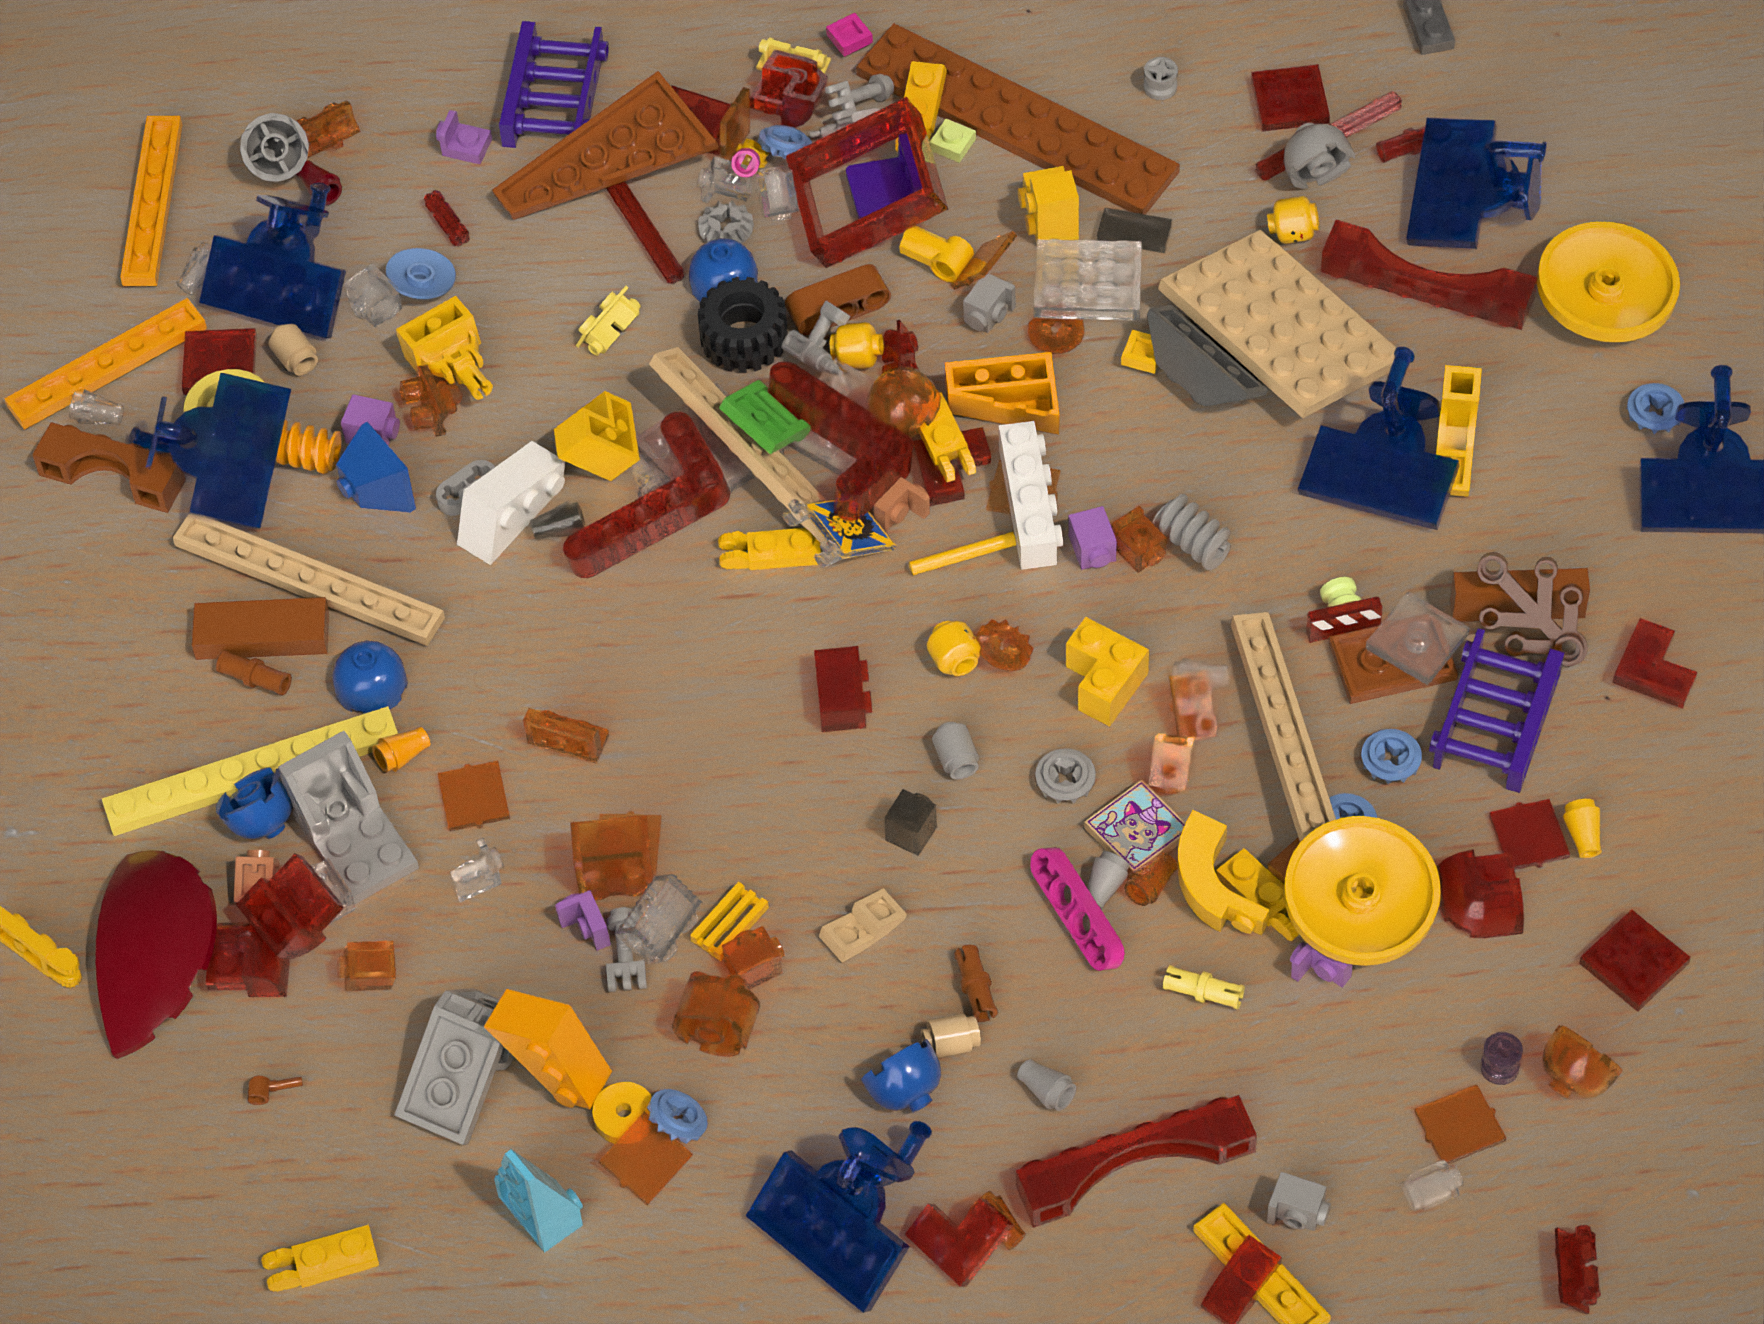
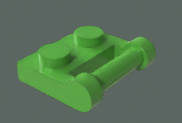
[719,380,811,455]

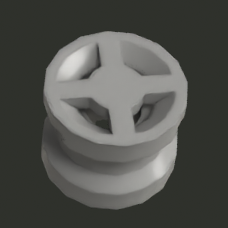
[1144,57,1178,100]

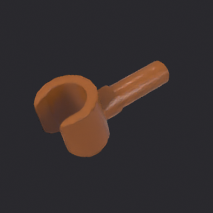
[248,1075,303,1105]

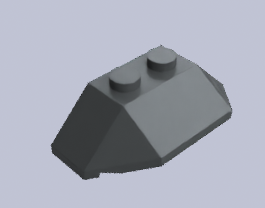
[1147,305,1269,407]

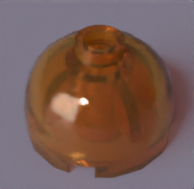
[867,366,941,440]
[1542,1025,1623,1099]

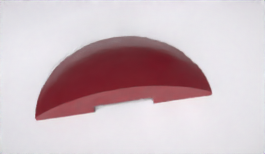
[95,850,217,1059]

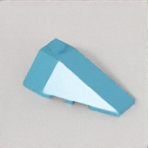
[494,1149,583,1253]

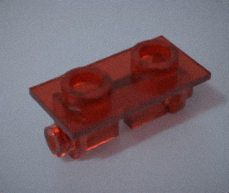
[882,319,920,396]
[1554,1225,1601,1315]

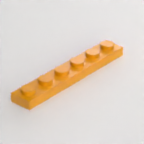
[120,116,183,286]
[4,298,207,430]

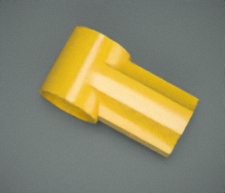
[899,225,974,282]

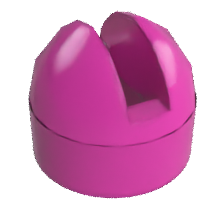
[731,148,760,177]

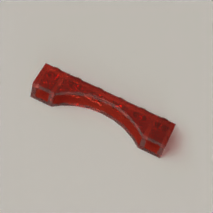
[1321,220,1538,330]
[1016,1095,1257,1228]

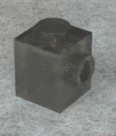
[884,789,937,856]

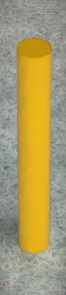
[908,532,1017,576]

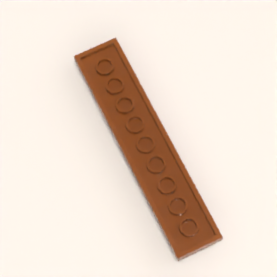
[856,23,1180,218]

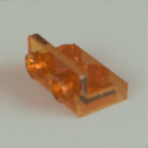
[523,708,609,764]

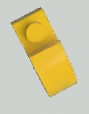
[1432,365,1482,497]
[1178,810,1270,936]

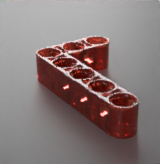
[768,361,914,521]
[563,412,731,578]

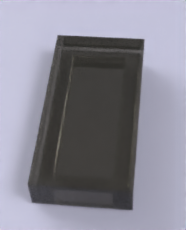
[1097,207,1172,254]

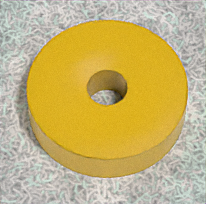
[592,1082,655,1145]

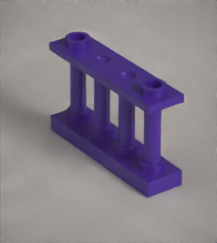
[499,21,609,148]
[1429,628,1564,793]

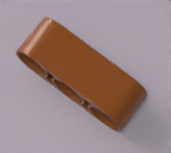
[785,264,891,335]

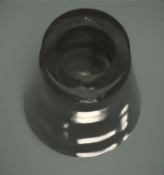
[530,501,586,540]

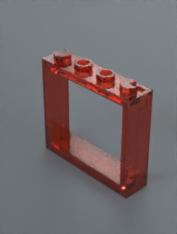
[786,97,948,268]

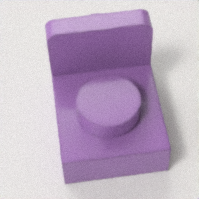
[436,110,492,164]
[555,890,611,951]
[1290,942,1353,988]

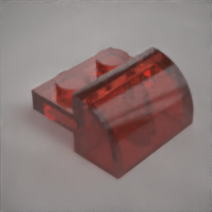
[236,853,345,959]

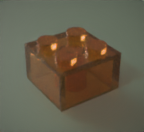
[570,815,656,900]

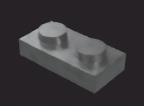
[1403,0,1455,55]

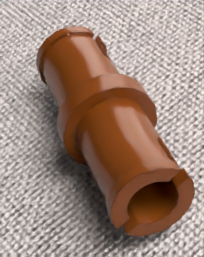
[216,650,292,696]
[954,944,998,1022]

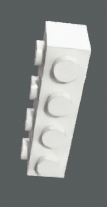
[999,421,1063,570]

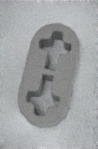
[436,460,495,516]

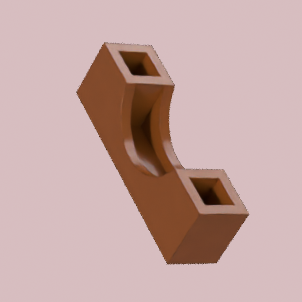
[32,422,186,513]

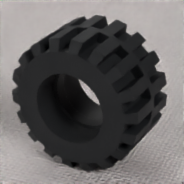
[698,277,788,373]

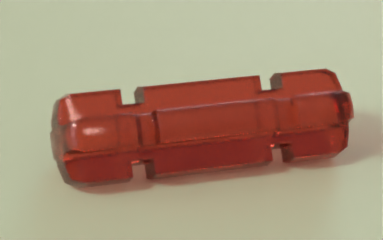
[424,190,470,247]

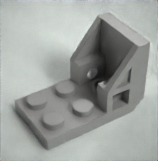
[278,731,419,905]
[395,988,515,1145]

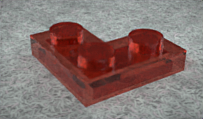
[913,427,991,506]
[1612,618,1698,709]
[904,1199,1014,1287]

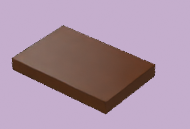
[1329,613,1458,704]

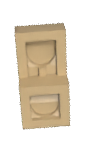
[819,888,907,963]

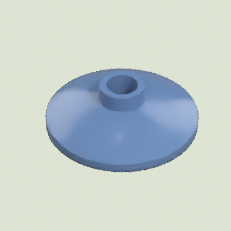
[386,248,456,299]

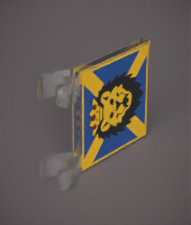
[782,495,897,568]

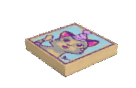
[1084,780,1185,878]

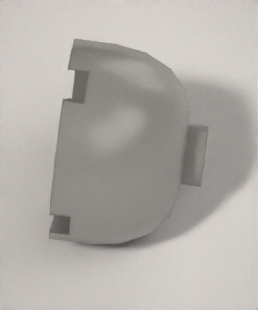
[240,113,309,182]
[1283,123,1355,189]

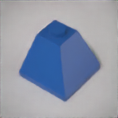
[336,421,416,513]

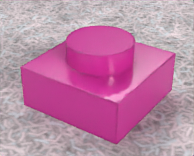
[826,13,873,57]

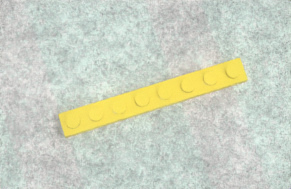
[102,706,398,836]

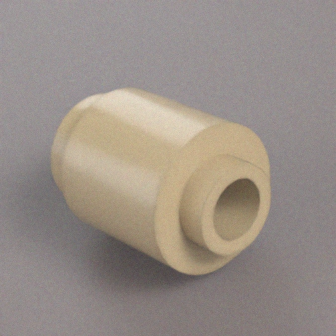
[269,324,318,376]
[921,1013,981,1058]

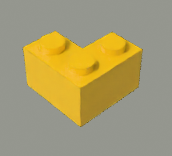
[1018,166,1079,248]
[554,391,640,481]
[1066,617,1149,727]

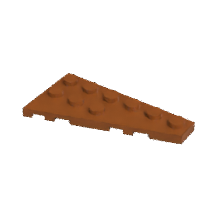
[492,71,719,220]

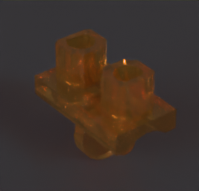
[296,100,361,158]
[399,365,462,437]
[1169,670,1217,742]

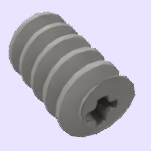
[1152,494,1231,570]

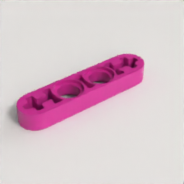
[1030,847,1125,971]

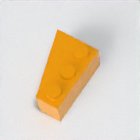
[945,352,1060,435]
[484,989,612,1109]

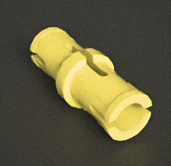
[1163,965,1245,1010]

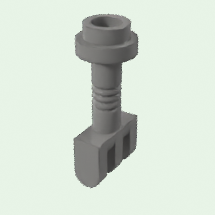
[824,74,894,120]
[606,907,647,992]

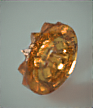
[1028,304,1085,354]
[976,619,1034,671]

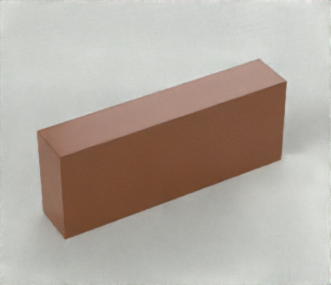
[1450,568,1590,622]
[192,597,329,660]

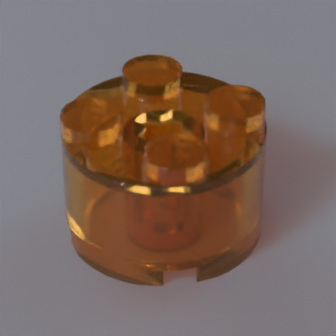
[672,971,760,1057]

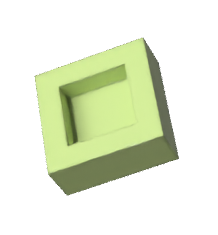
[929,119,976,163]

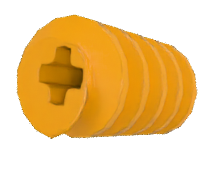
[261,419,341,474]

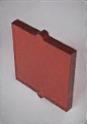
[1489,799,1570,872]

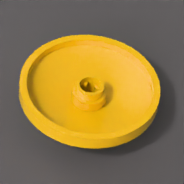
[1537,222,1680,342]
[1284,816,1441,966]

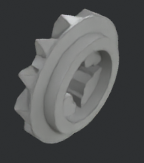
[698,200,754,243]
[1035,748,1096,804]

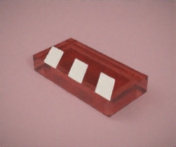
[1306,596,1383,643]

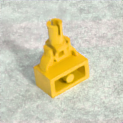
[395,296,493,400]

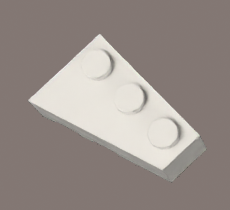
[457,441,565,565]

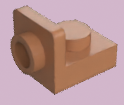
[874,477,930,532]
[234,850,279,904]

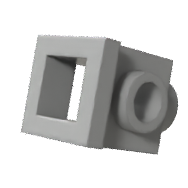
[963,272,1016,333]
[1267,1172,1331,1231]

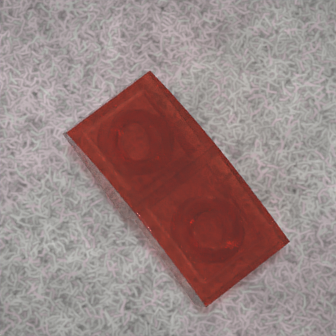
[1201,1235,1282,1324]

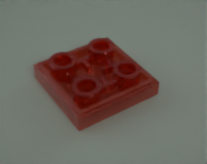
[1251,64,1330,132]
[182,328,257,395]
[1579,910,1691,1012]

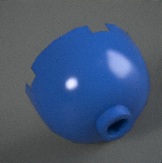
[688,238,758,301]
[332,640,408,714]
[216,767,293,839]
[861,1039,941,1113]

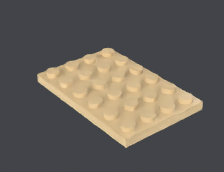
[1158,230,1406,418]

